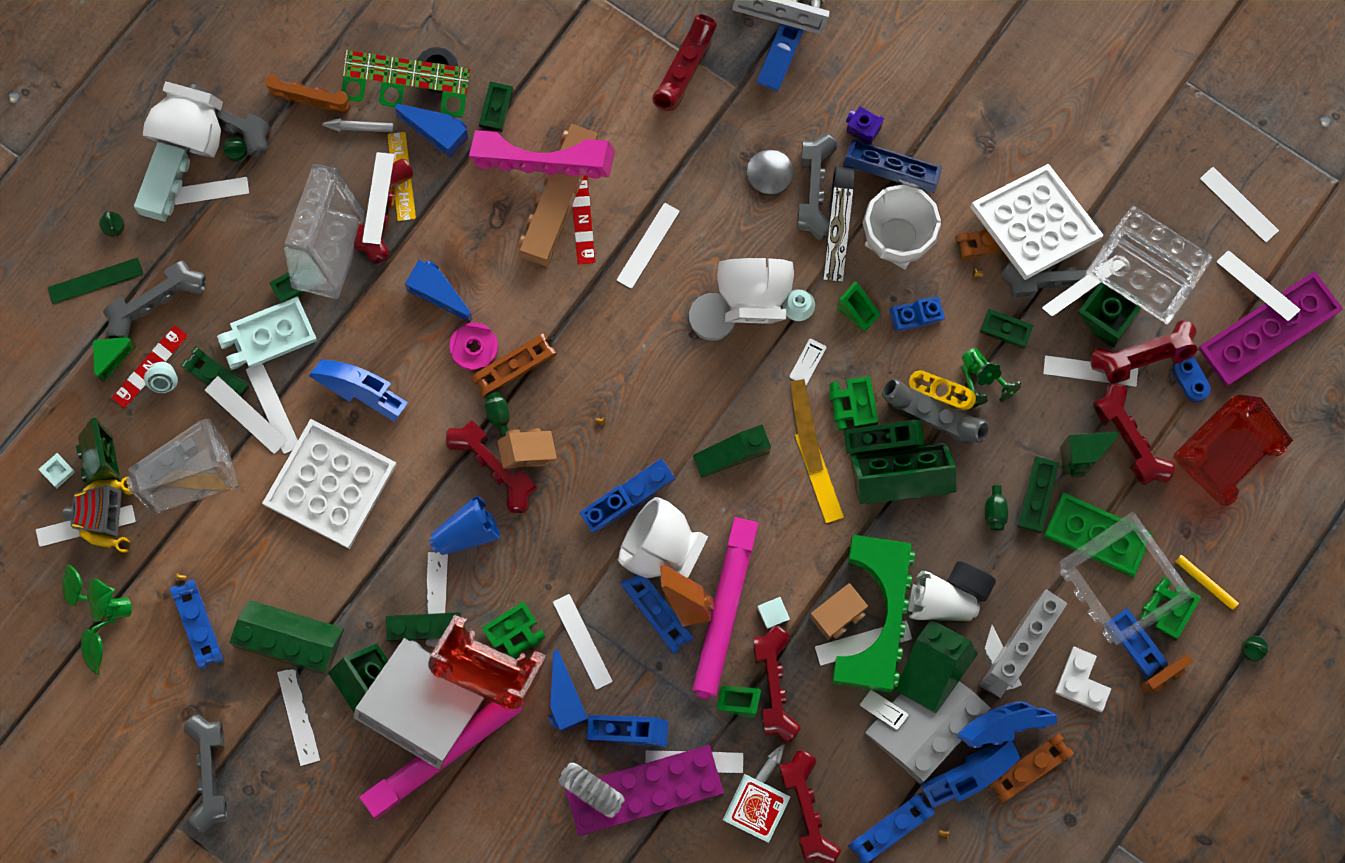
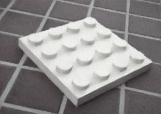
[970,164,1104,280]
[262,419,397,550]

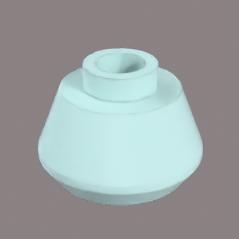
[782,289,815,321]
[144,362,178,393]

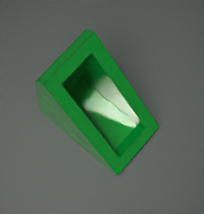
[837,282,880,331]
[93,337,136,382]
[716,686,761,719]

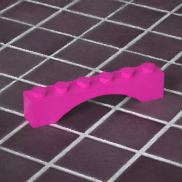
[469,130,615,179]

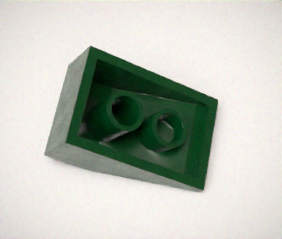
[76,418,121,484]
[895,619,978,713]

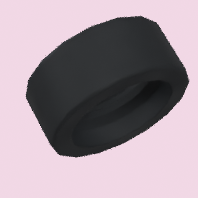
[831,166,855,210]

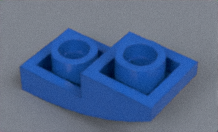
[889,296,945,332]

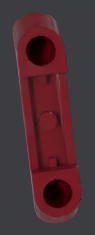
[652,14,717,111]
[354,158,413,264]
[1090,321,1198,383]
[1093,383,1175,485]
[446,420,537,513]
[753,626,801,742]
[779,750,841,863]

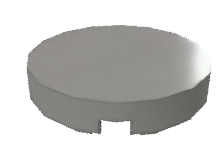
[689,293,735,341]

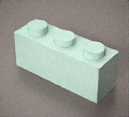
[134,142,190,222]

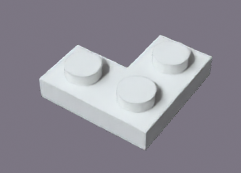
[1055,646,1111,712]

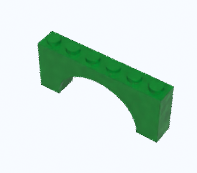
[831,535,915,693]

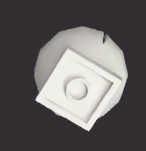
[143,81,223,158]
[863,185,941,270]
[717,258,794,324]
[618,497,708,578]

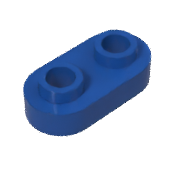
[1173,357,1210,403]

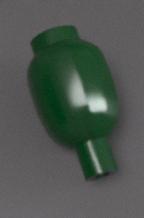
[484,392,510,437]
[985,485,1008,531]

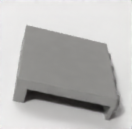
[978,589,1068,699]
[353,638,489,770]

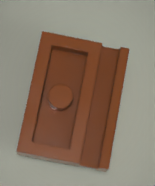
[1140,653,1193,694]

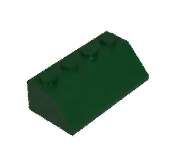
[851,442,957,504]
[229,600,344,676]

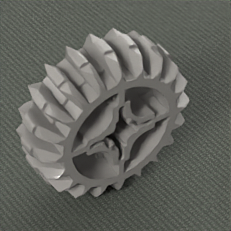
[558,763,624,818]

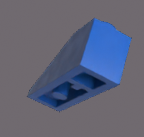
[394,104,468,158]
[405,260,472,323]
[548,650,588,733]
[586,715,669,747]

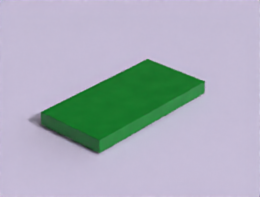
[1043,492,1153,578]

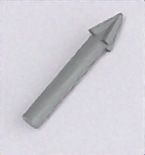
[322,118,393,132]
[755,744,785,783]

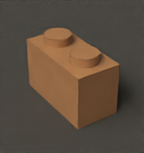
[497,428,557,469]
[809,583,868,640]

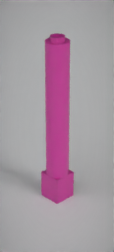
[692,517,758,700]
[359,690,524,820]

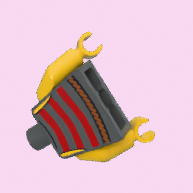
[62,477,135,553]

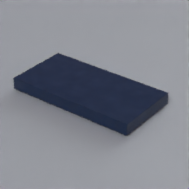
[843,139,942,193]

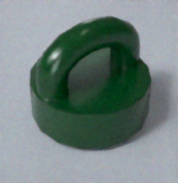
[223,136,247,161]
[99,211,125,237]
[1241,636,1268,662]

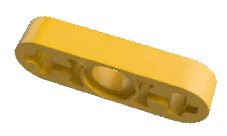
[909,370,976,410]

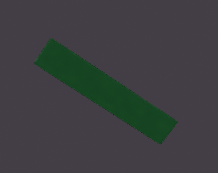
[48,258,143,304]

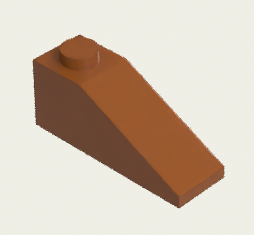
[660,565,714,627]

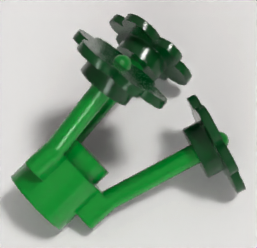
[961,348,1021,408]

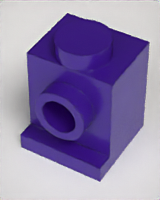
[845,106,884,144]

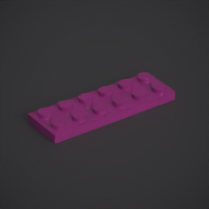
[1198,271,1343,387]
[565,745,724,836]

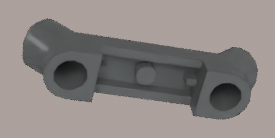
[188,84,271,157]
[797,133,837,240]
[1001,257,1108,299]
[103,261,206,339]
[882,378,989,444]
[184,715,228,833]

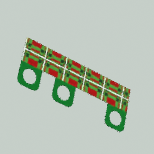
[341,50,470,117]

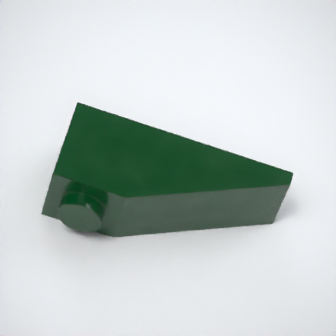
[844,420,924,454]
[693,424,771,478]

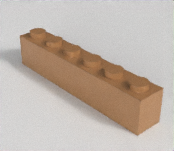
[518,124,598,267]

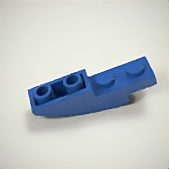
[756,23,803,92]
[309,360,408,422]
[579,458,676,533]
[958,701,1057,748]
[921,740,1020,808]

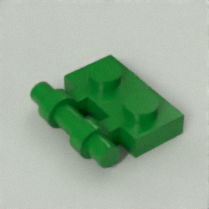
[829,376,879,431]
[1139,577,1201,641]
[482,601,546,664]

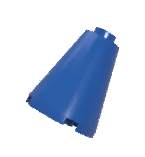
[429,495,500,555]

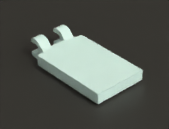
[217,296,317,370]

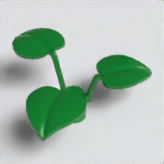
[62,565,132,674]

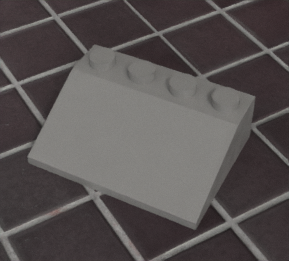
[865,681,990,785]

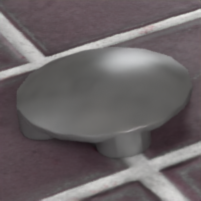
[747,150,794,195]

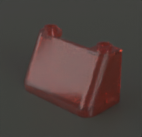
[1173,394,1293,506]
[428,614,546,710]

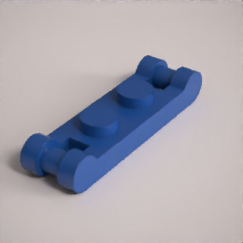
[620,574,693,654]
[170,579,224,670]
[848,792,935,863]

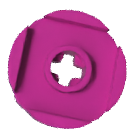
[450,322,498,371]

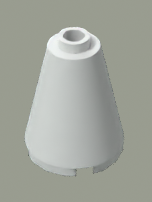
[908,571,980,621]

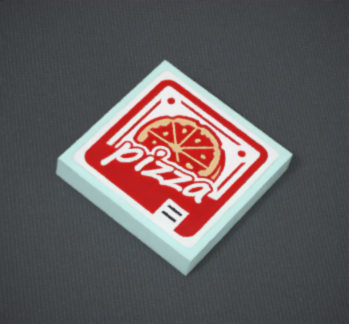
[723,774,790,843]

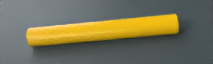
[1175,555,1239,610]

